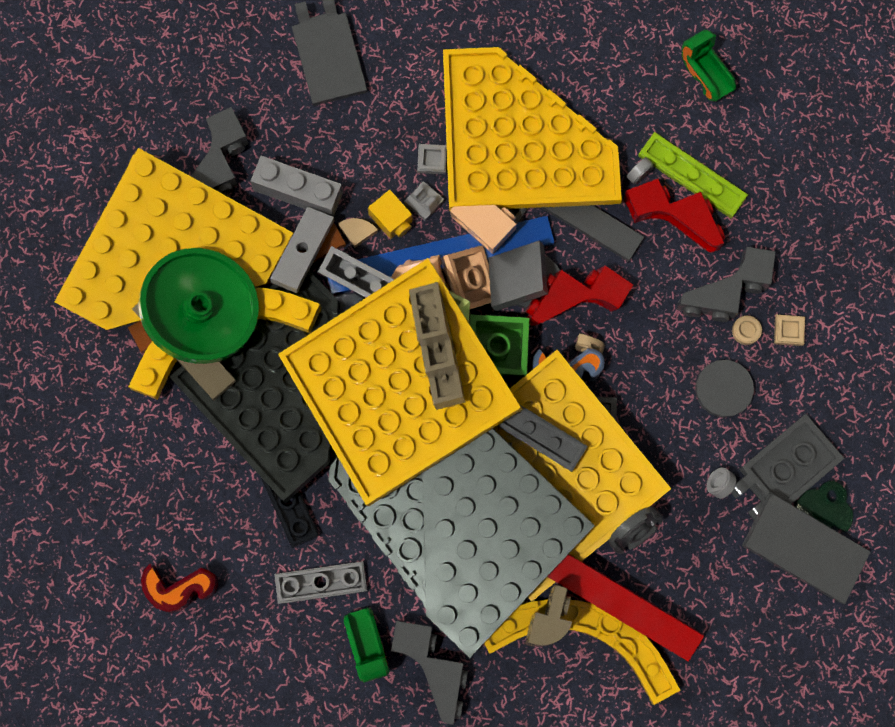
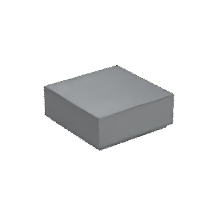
[417,144,447,174]

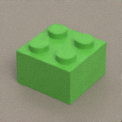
[470,314,529,382]

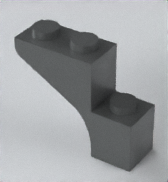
[191,107,249,196]
[677,247,775,322]
[391,621,468,725]

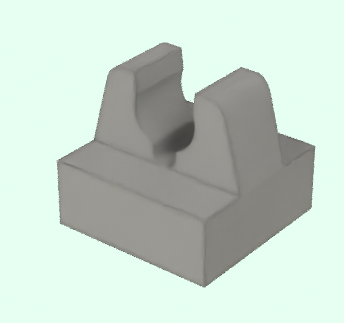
[404,181,444,222]

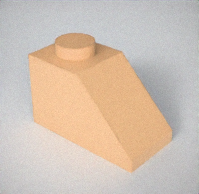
[450,205,516,254]

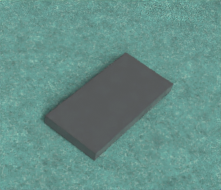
[742,493,870,604]

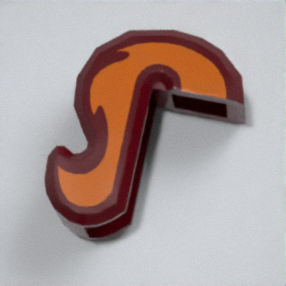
[141,563,218,613]

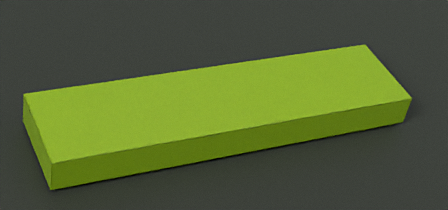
[638,132,748,219]

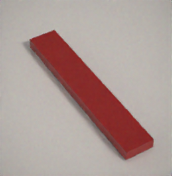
[547,554,704,662]

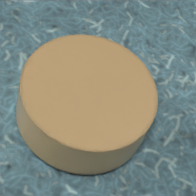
[732,315,762,345]

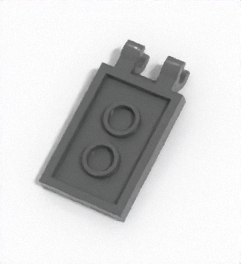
[292,0,367,106]
[731,414,845,520]

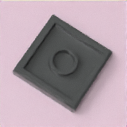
[488,240,548,311]

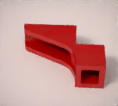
[624,179,725,253]
[526,266,633,326]

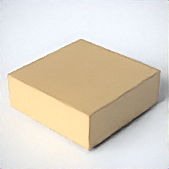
[774,314,805,346]

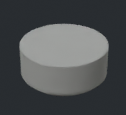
[627,157,654,184]
[706,468,736,499]

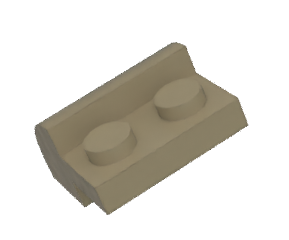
[525,585,572,647]

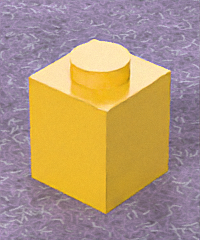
[368,189,412,239]

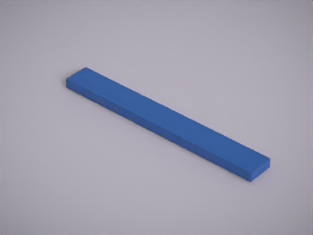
[328,216,554,295]

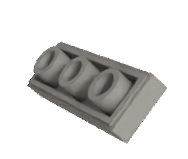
[270,207,334,293]
[274,561,367,604]

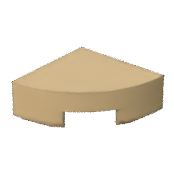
[338,218,378,248]
[575,333,605,355]

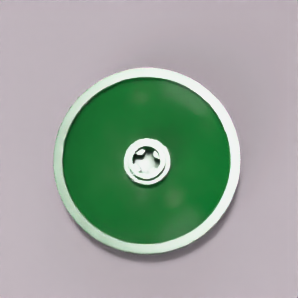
[138,248,259,364]

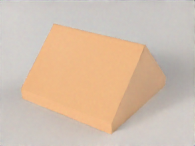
[441,245,491,309]

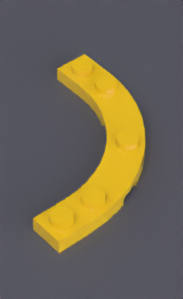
[129,288,322,400]
[484,599,681,705]

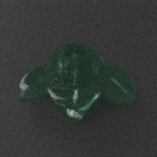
[796,481,853,531]

